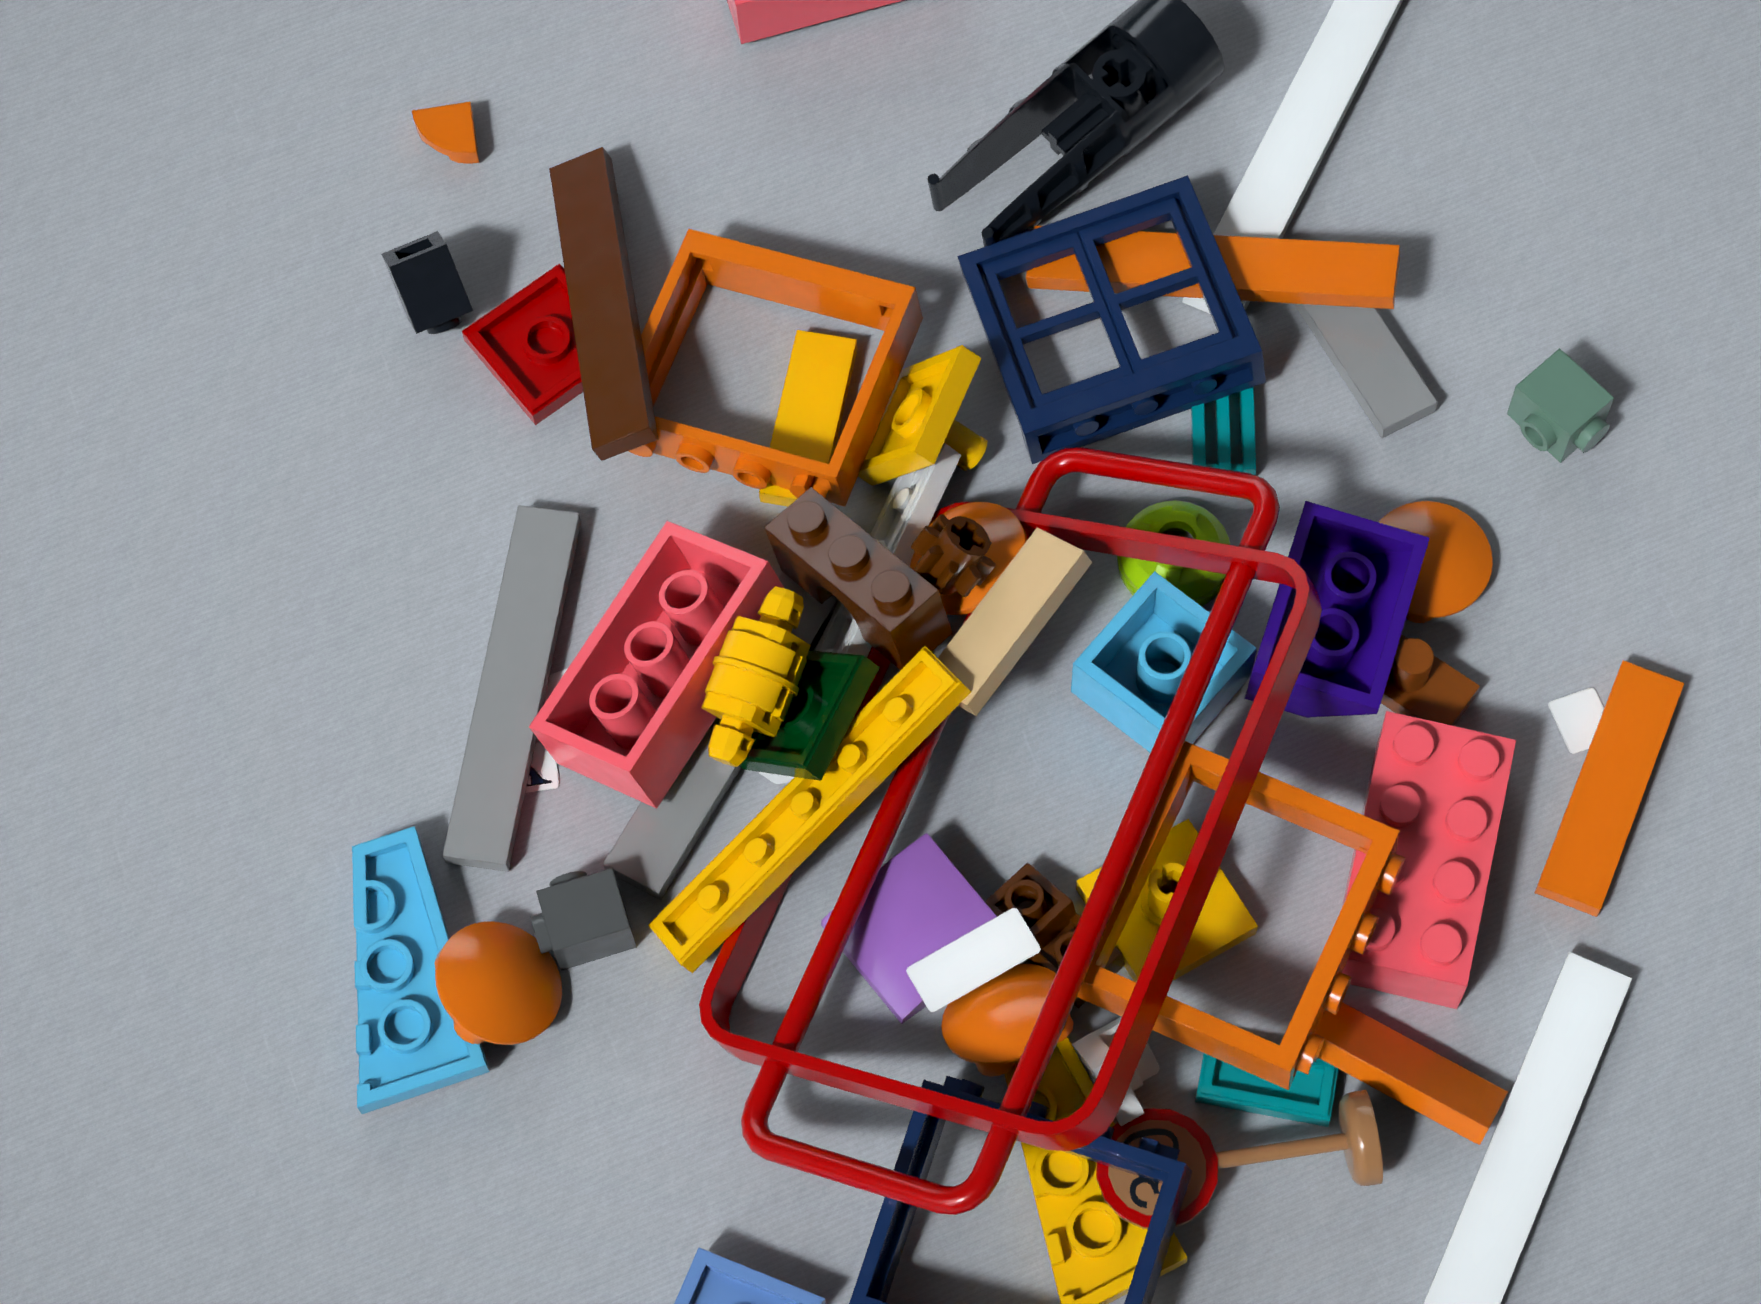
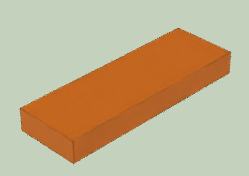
[1315,1002,1508,1145]

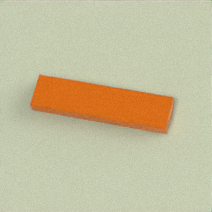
[1534,660,1684,917]

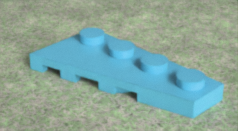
[352,826,490,1114]

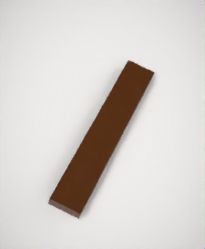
[549,147,658,461]

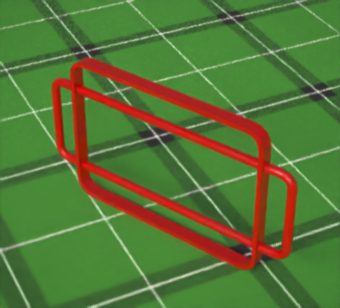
[699,447,1322,1215]

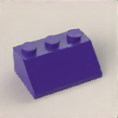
[1244,501,1430,718]

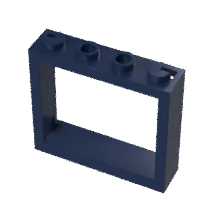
[849,1076,1192,1304]

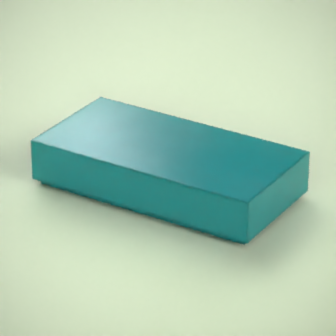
[1195,1053,1338,1127]

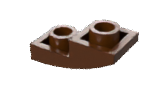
[985,862,1125,1009]

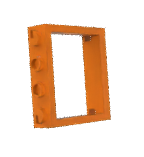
[629,229,923,507]
[1077,741,1405,1090]

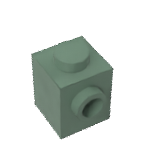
[1507,348,1614,463]

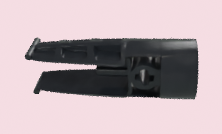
[927,0,1225,247]

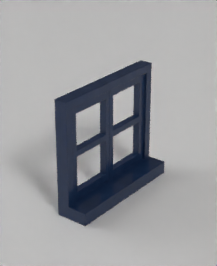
[957,175,1266,464]

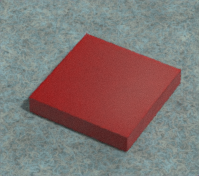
[462,263,583,425]

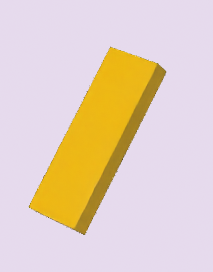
[759,330,858,507]

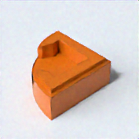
[412,102,479,164]

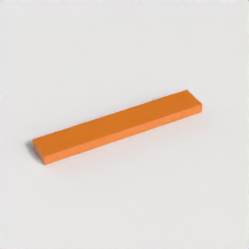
[1026,226,1400,309]

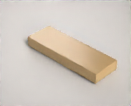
[938,527,1092,716]

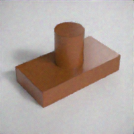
[1381,634,1480,726]

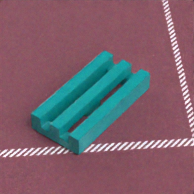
[1191,387,1256,475]

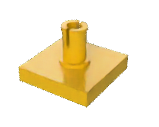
[858,345,988,486]
[1076,818,1258,982]

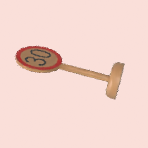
[1096,1090,1383,1229]

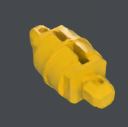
[701,586,811,767]

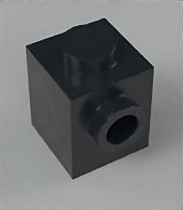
[381,231,473,334]

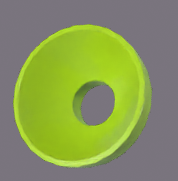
[1117,500,1230,606]

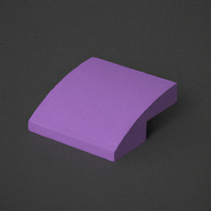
[821,833,997,1024]

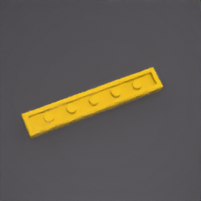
[648,646,971,973]

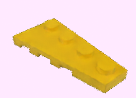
[1004,1037,1188,1304]

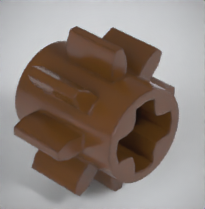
[911,514,996,597]

